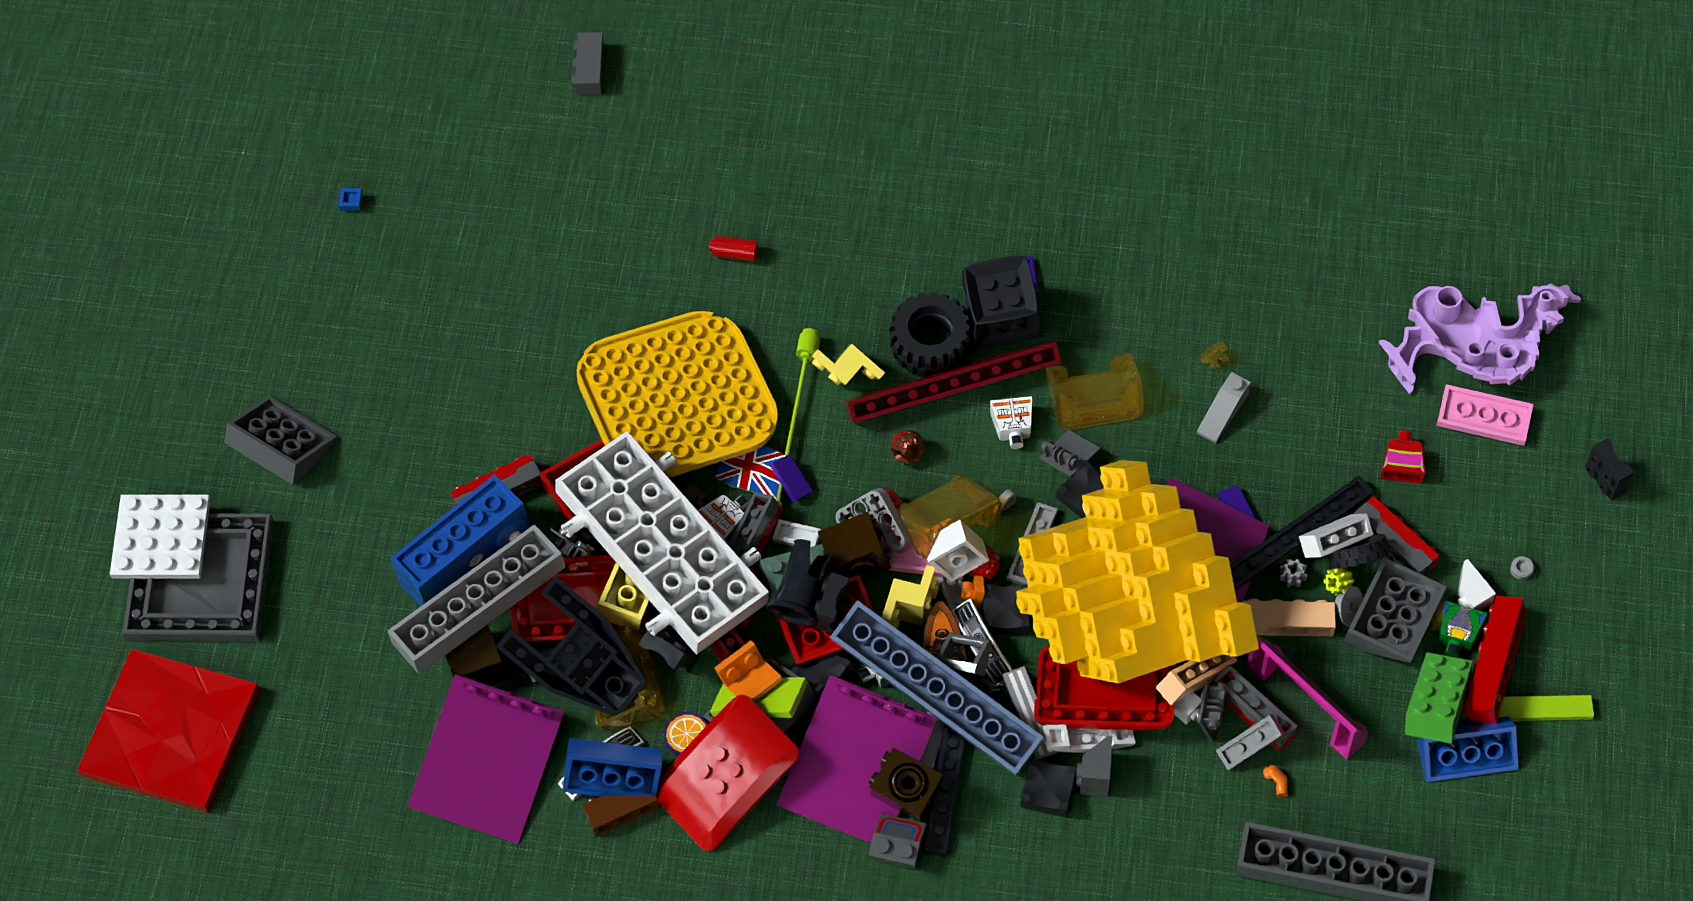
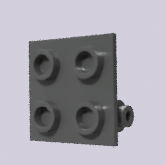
[1039,430,1100,477]
[550,528,598,557]
[1197,680,1227,742]

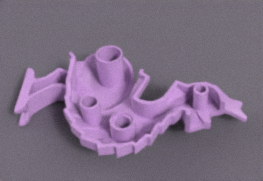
[1379,284,1581,394]

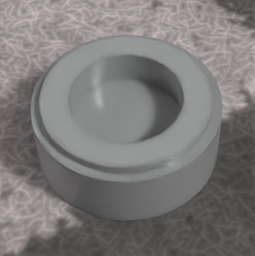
[1510,556,1534,580]

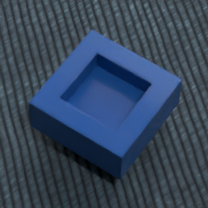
[338,188,363,211]

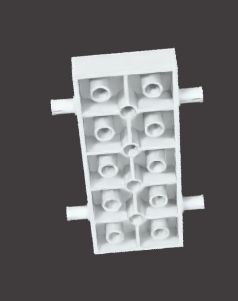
[556,431,769,655]

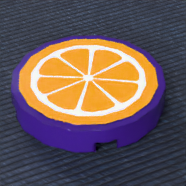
[664,713,707,756]

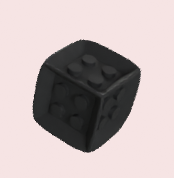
[962,256,1040,348]

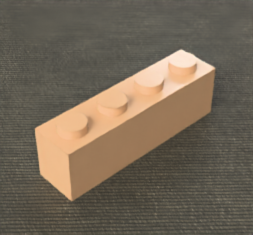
[1242,599,1335,637]
[1156,654,1237,705]

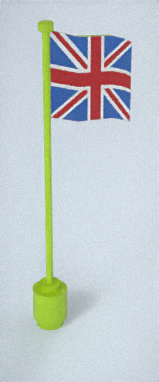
[716,328,821,506]

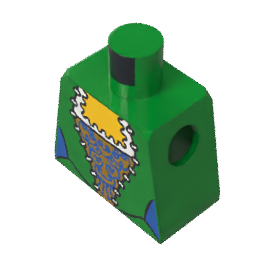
[1438,601,1487,658]

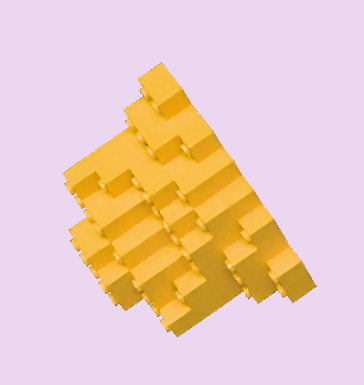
[1016,460,1259,683]

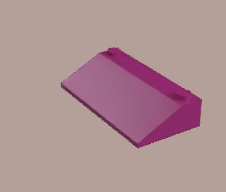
[1247,636,1369,760]

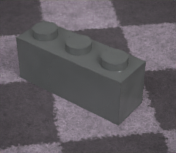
[572,32,604,95]

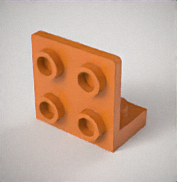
[715,640,783,702]

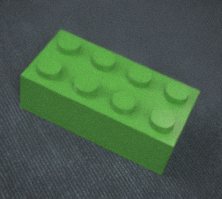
[1405,653,1473,744]

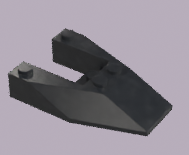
[496,576,647,718]

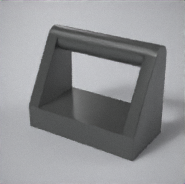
[936,633,992,677]

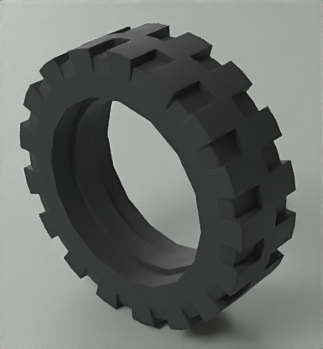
[1327,534,1390,569]

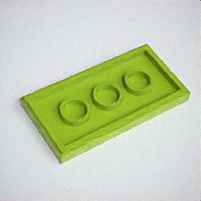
[710,677,808,718]

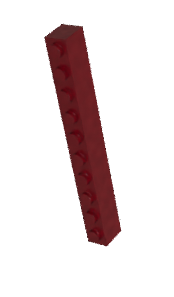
[844,341,1061,423]

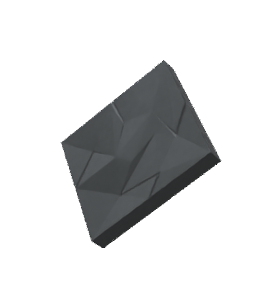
[122,513,275,642]

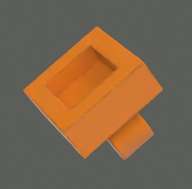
[960,576,985,608]

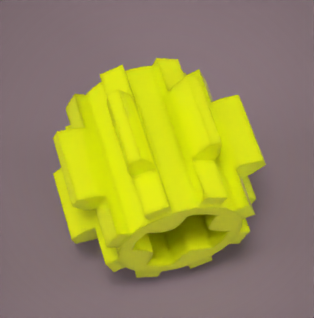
[1324,568,1354,596]

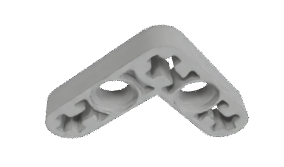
[836,488,911,550]

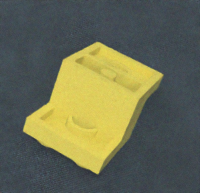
[811,344,885,385]
[882,565,938,630]

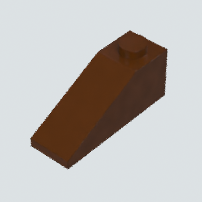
[582,795,659,837]

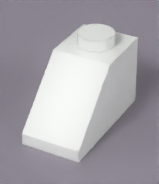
[1457,559,1496,611]

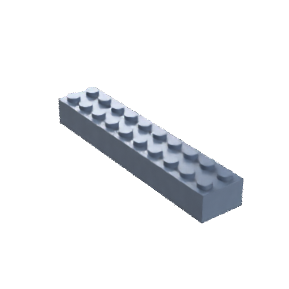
[830,600,1045,777]

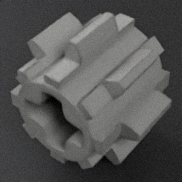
[1279,559,1307,587]

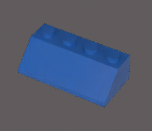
[1417,716,1519,782]
[562,738,662,796]

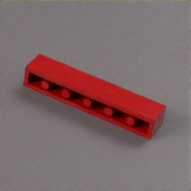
[1463,596,1527,724]

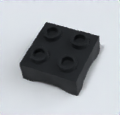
[1585,438,1634,501]
[1056,461,1104,518]
[814,572,849,634]
[983,585,1029,634]
[638,630,698,673]
[790,653,856,700]
[1020,758,1076,817]

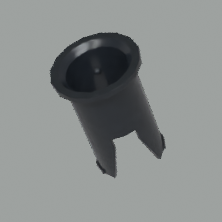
[766,539,834,627]

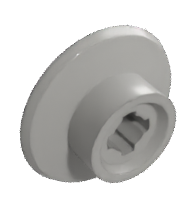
[1334,586,1363,627]

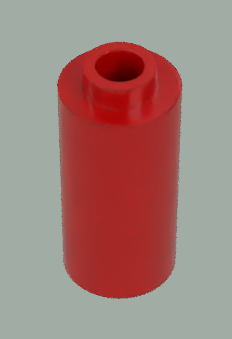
[709,235,758,262]

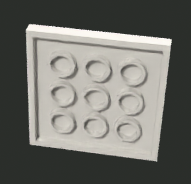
[110,495,210,579]

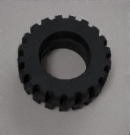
[889,292,972,377]

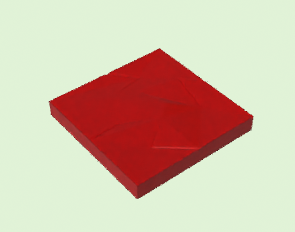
[77,649,260,813]

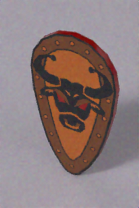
[922,600,967,675]

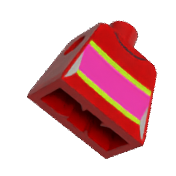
[1380,430,1425,484]

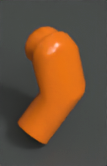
[1263,765,1288,798]

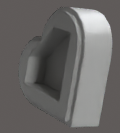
[992,488,1016,514]

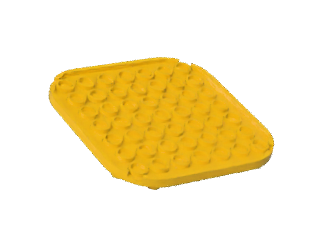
[577,311,778,478]

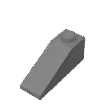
[1197,372,1251,444]

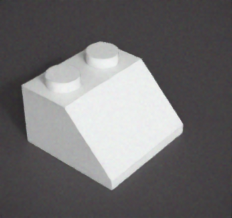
[927,520,989,582]

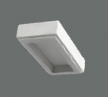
[773,519,821,547]

